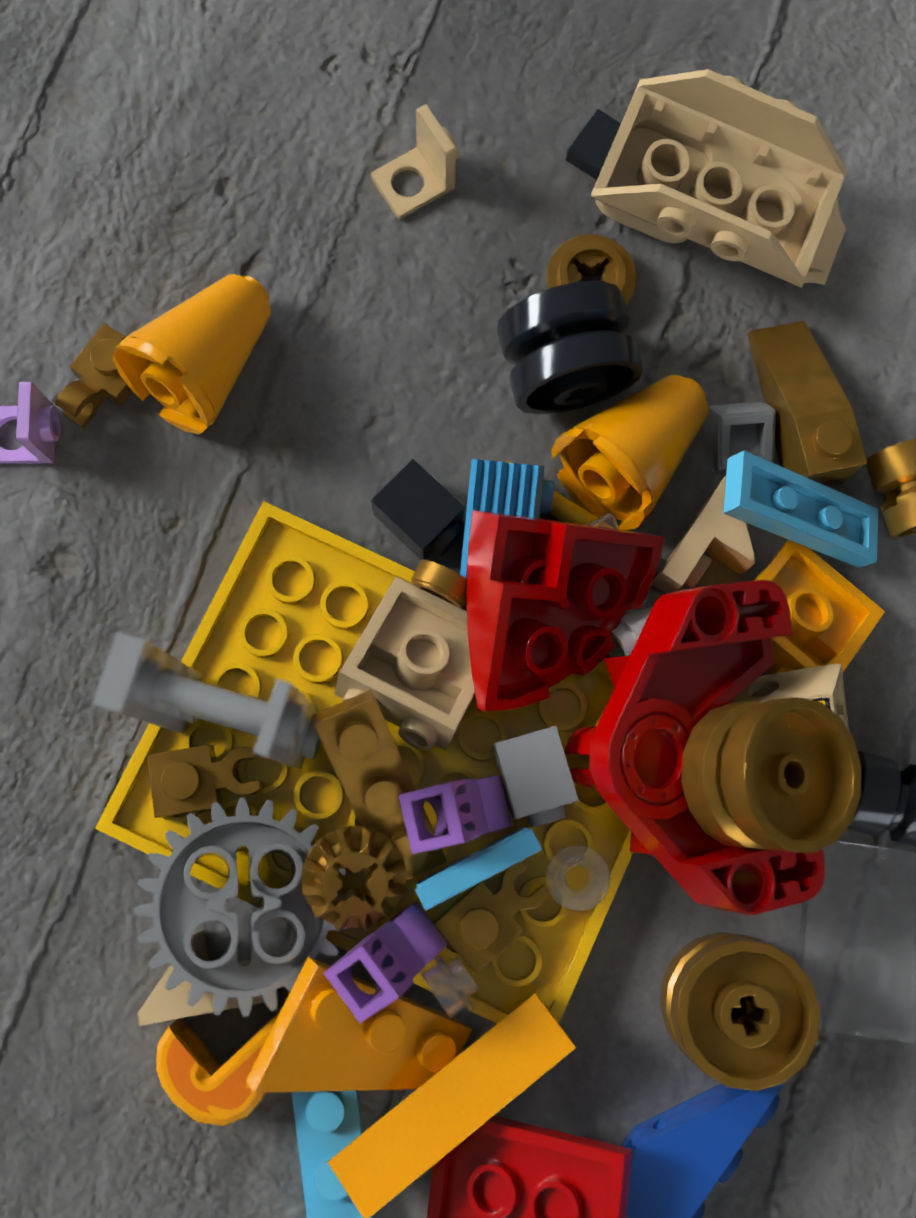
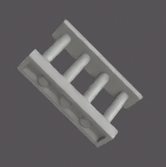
[92,632,321,769]

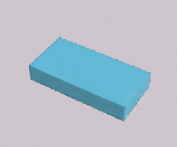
[415,827,542,911]

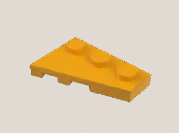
[246,957,472,1093]

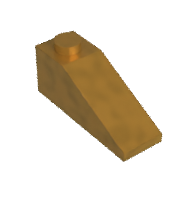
[747,321,868,486]

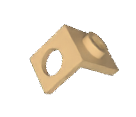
[371,104,459,220]

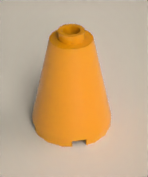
[113,274,271,435]
[551,374,709,531]

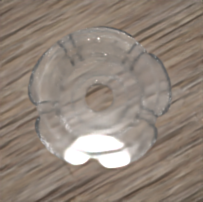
[421,956,478,1019]

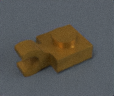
[55,323,133,428]

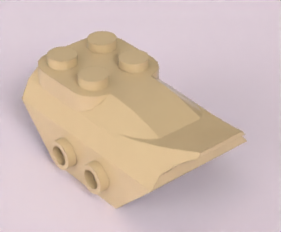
[590,69,847,288]

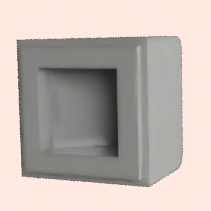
[709,402,776,471]

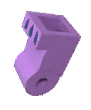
[399,775,512,854]
[324,901,448,1023]

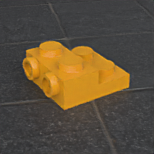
[755,540,885,674]

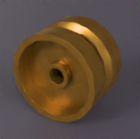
[681,697,861,853]
[660,932,820,1091]

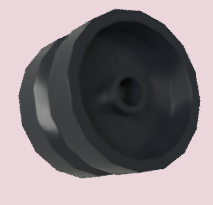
[497,281,644,414]

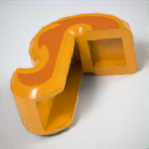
[156,1009,282,1126]

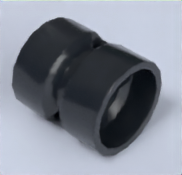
[846,751,916,847]

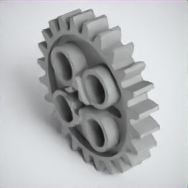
[134,798,347,1017]

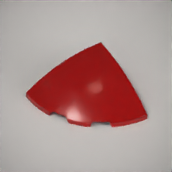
[466,510,665,712]

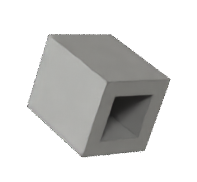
[492,726,579,828]

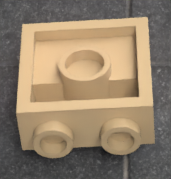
[335,577,475,751]

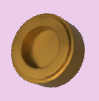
[411,560,467,609]

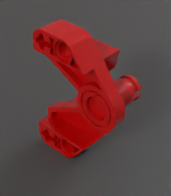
[564,580,825,915]

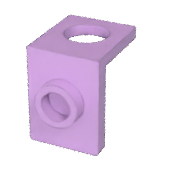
[0,382,61,464]

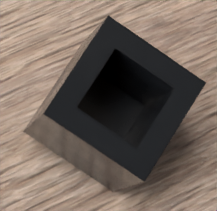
[371,459,465,560]

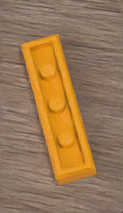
[328,993,576,1218]

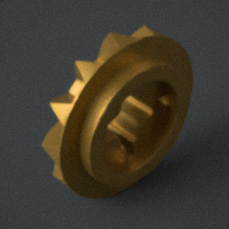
[546,234,637,306]
[302,826,406,932]

